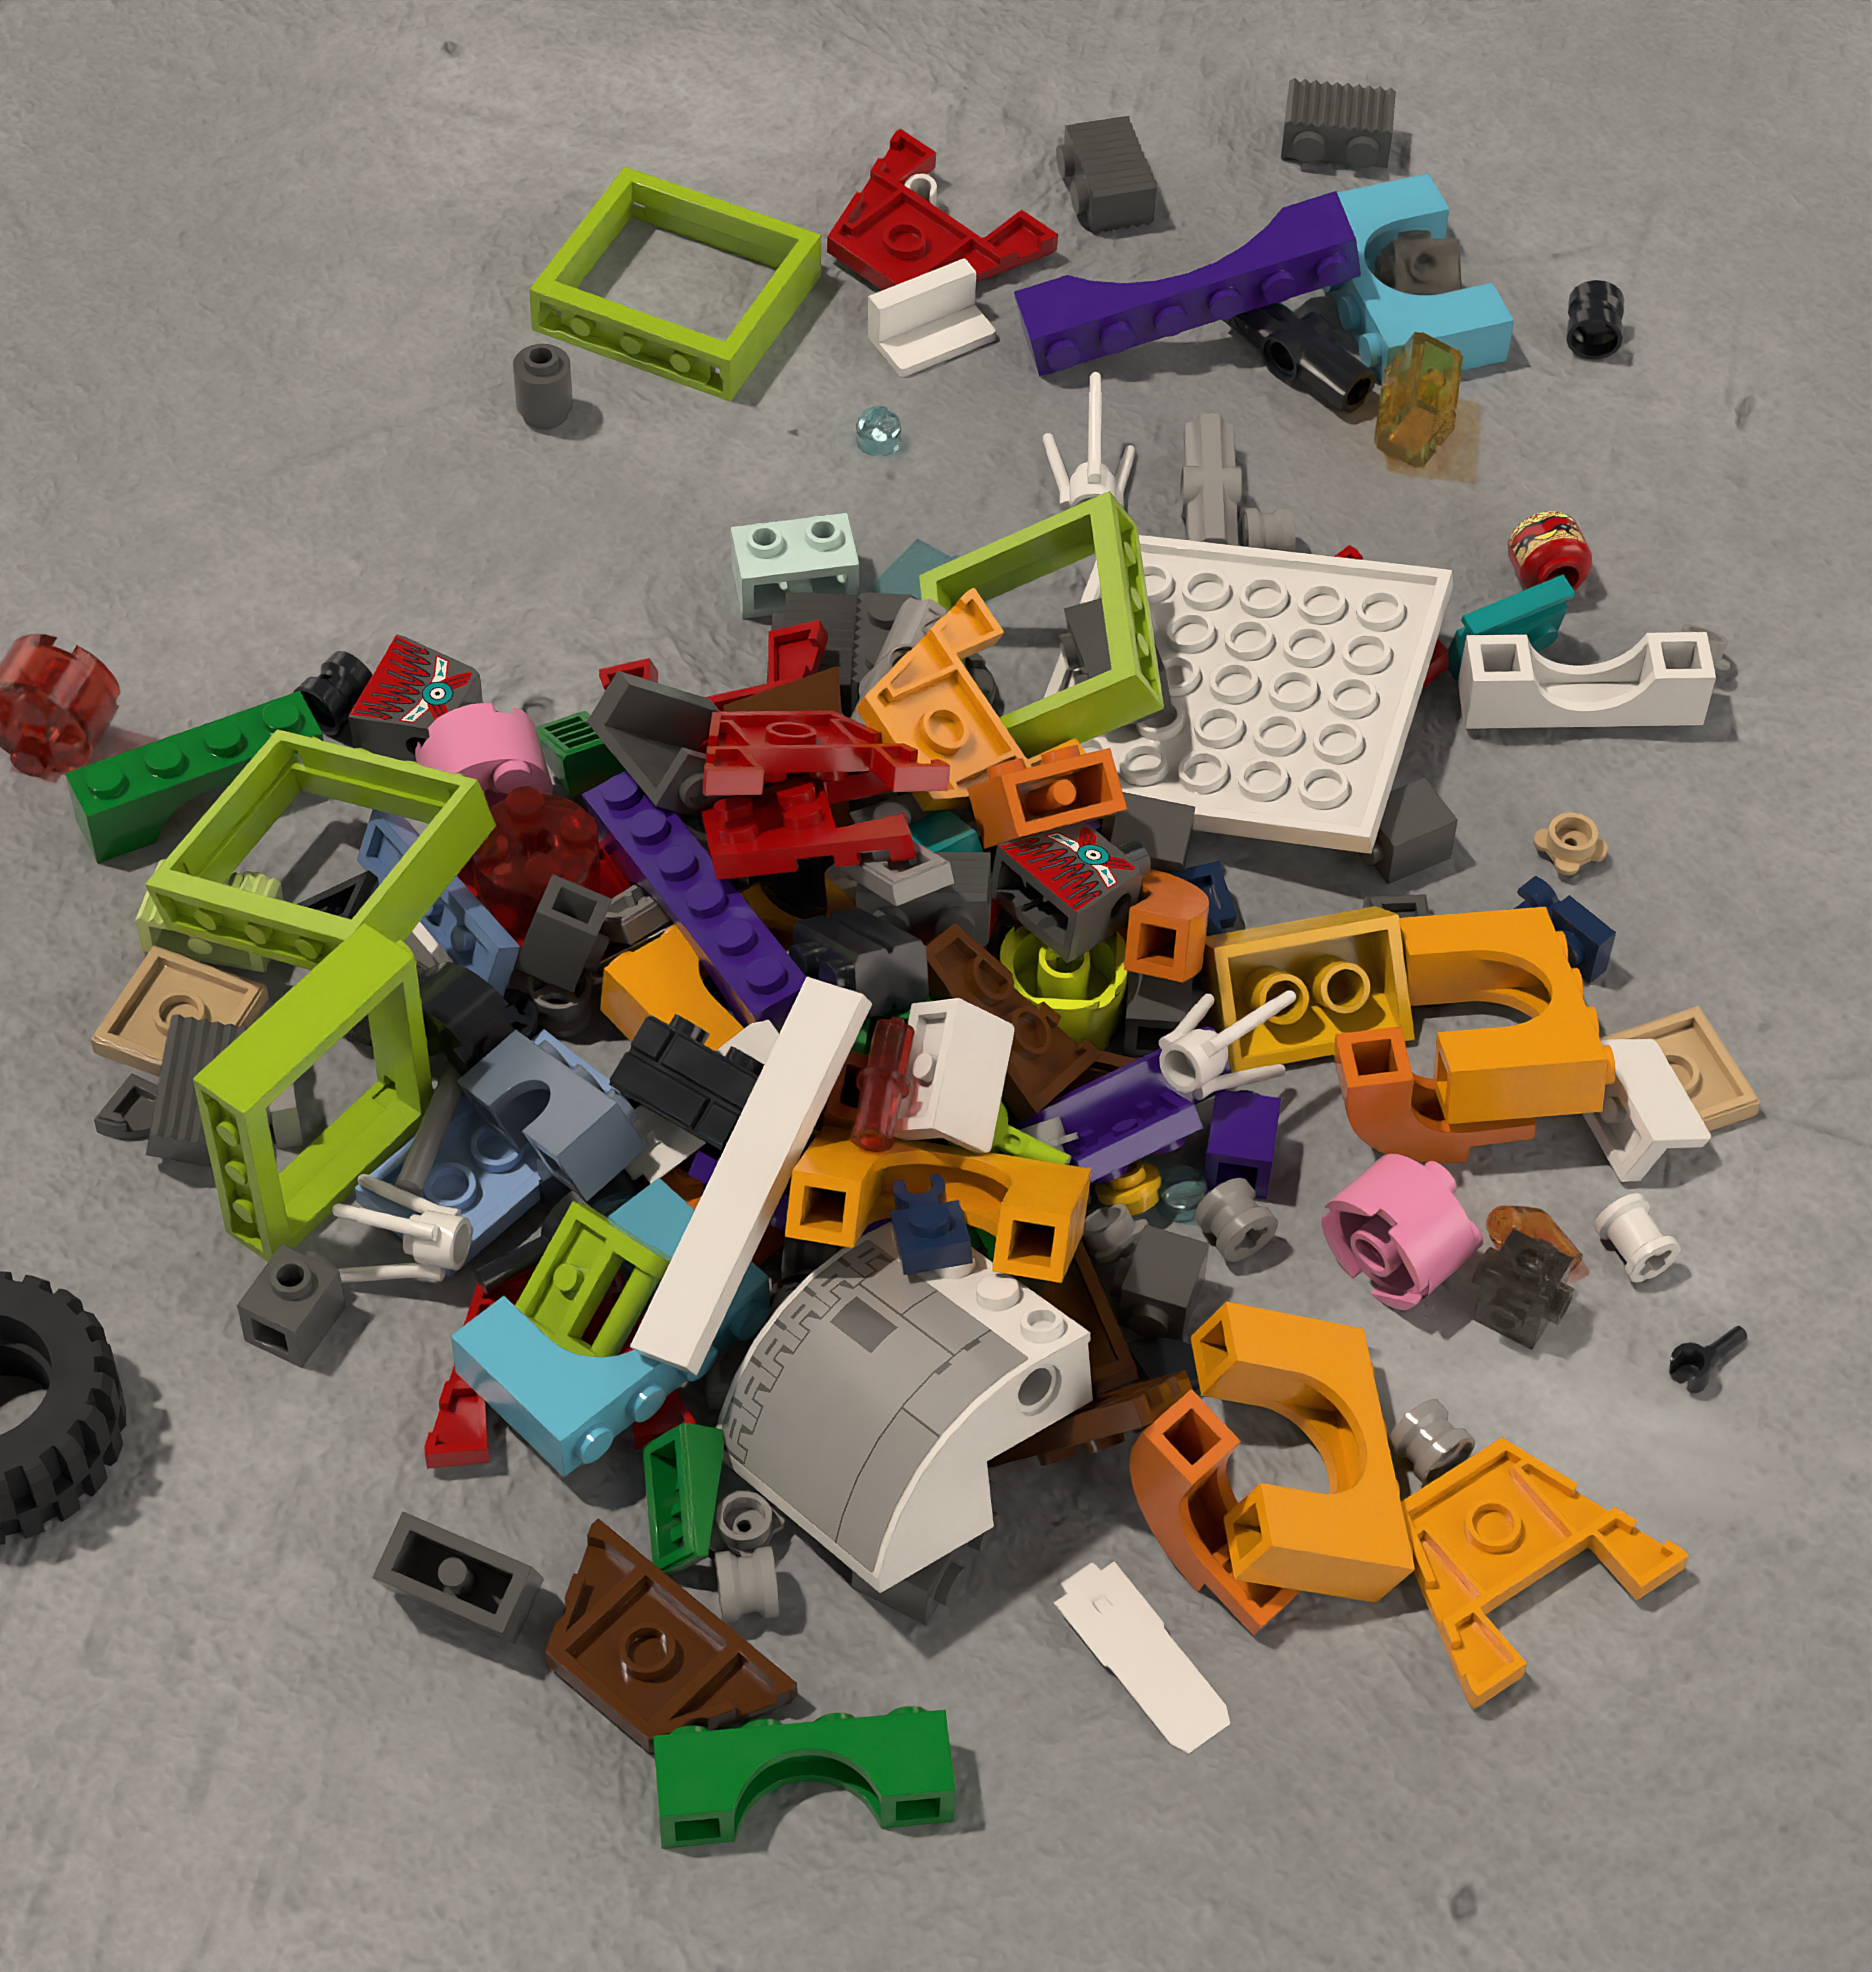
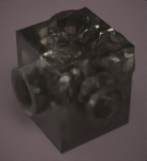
[1374,230,1461,295]
[1472,1228,1576,1350]

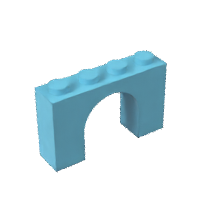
[1307,173,1514,388]
[451,1178,770,1477]

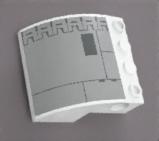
[717,1221,1093,1593]

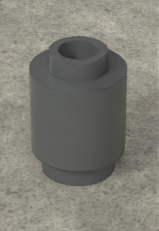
[513,344,573,429]

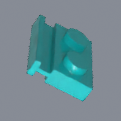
[1448,575,1575,680]

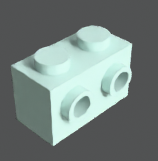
[731,513,859,619]

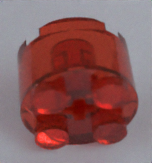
[0,634,121,777]
[472,786,601,939]

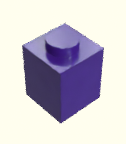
[1202,1090,1281,1199]

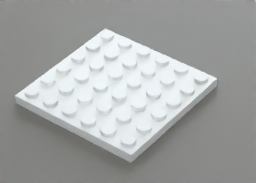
[1044,535,1453,854]

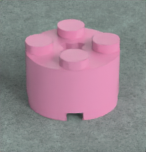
[415,703,553,848]
[1322,1154,1483,1310]

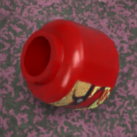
[1508,511,1592,591]

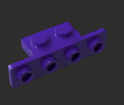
[997,1027,1232,1184]

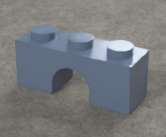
[456,1030,648,1201]

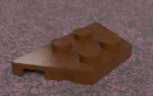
[987,1370,1193,1468]
[545,1518,798,1753]

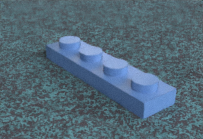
[357,809,521,997]

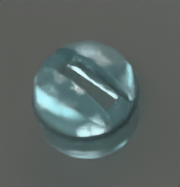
[856,405,901,457]
[1155,1164,1208,1223]

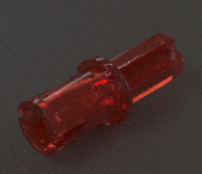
[850,1017,915,1152]

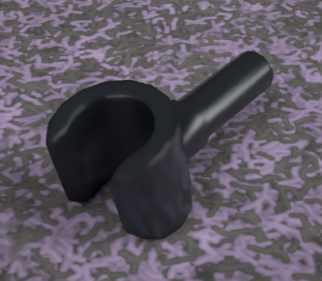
[1669,1326,1747,1393]

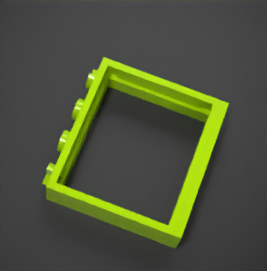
[529,166,821,402]
[919,491,1164,759]
[145,729,496,970]
[193,922,433,1262]

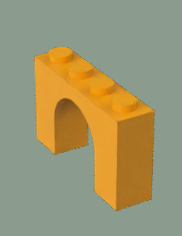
[600,858,856,1051]
[1399,907,1615,1124]
[785,1126,1092,1283]
[1191,1301,1415,1603]

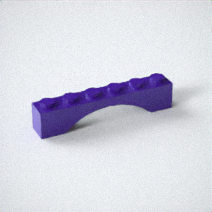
[1014,191,1361,376]
[582,771,806,1034]

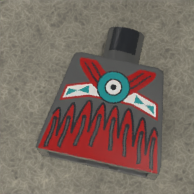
[349,634,499,763]
[992,823,1151,963]

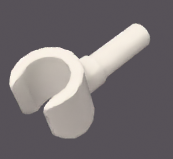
[905,173,937,206]

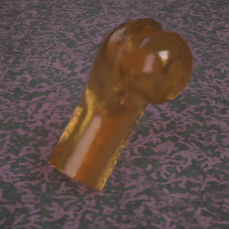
[1486,1205,1583,1277]

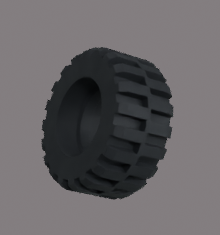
[0,1271,127,1545]

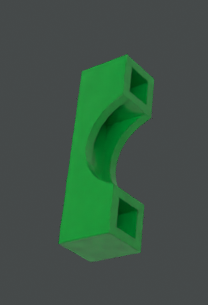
[65,691,324,864]
[653,1706,955,1849]

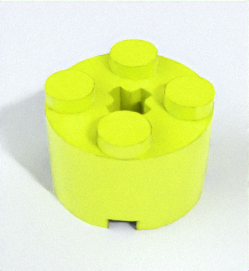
[1000,925,1128,1051]

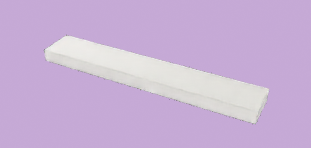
[630,977,872,1376]

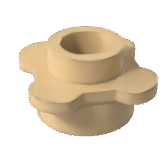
[1533,812,1608,875]

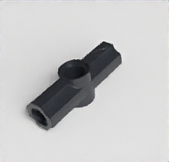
[1222,302,1376,413]

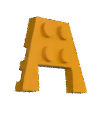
[856,588,1086,811]
[1401,1437,1689,1709]

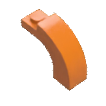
[1113,869,1210,983]
[1334,1026,1536,1163]
[1129,1389,1302,1636]

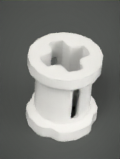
[1594,1193,1681,1283]

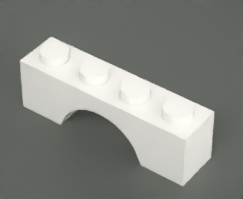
[1458,632,1716,729]

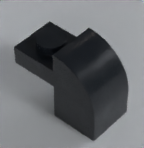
[418,962,515,1076]

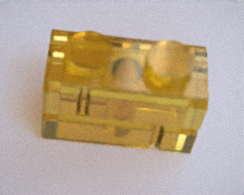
[1374,332,1463,468]

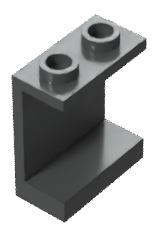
[587,671,780,819]

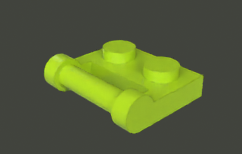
[515,1201,672,1357]

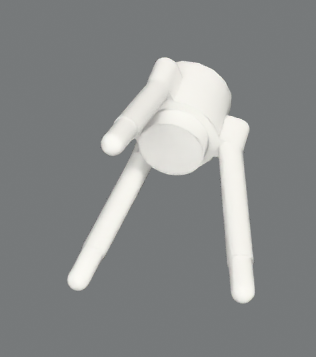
[1042,372,1136,510]
[1159,990,1296,1100]
[332,1174,471,1283]

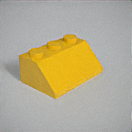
[1199,906,1415,1073]

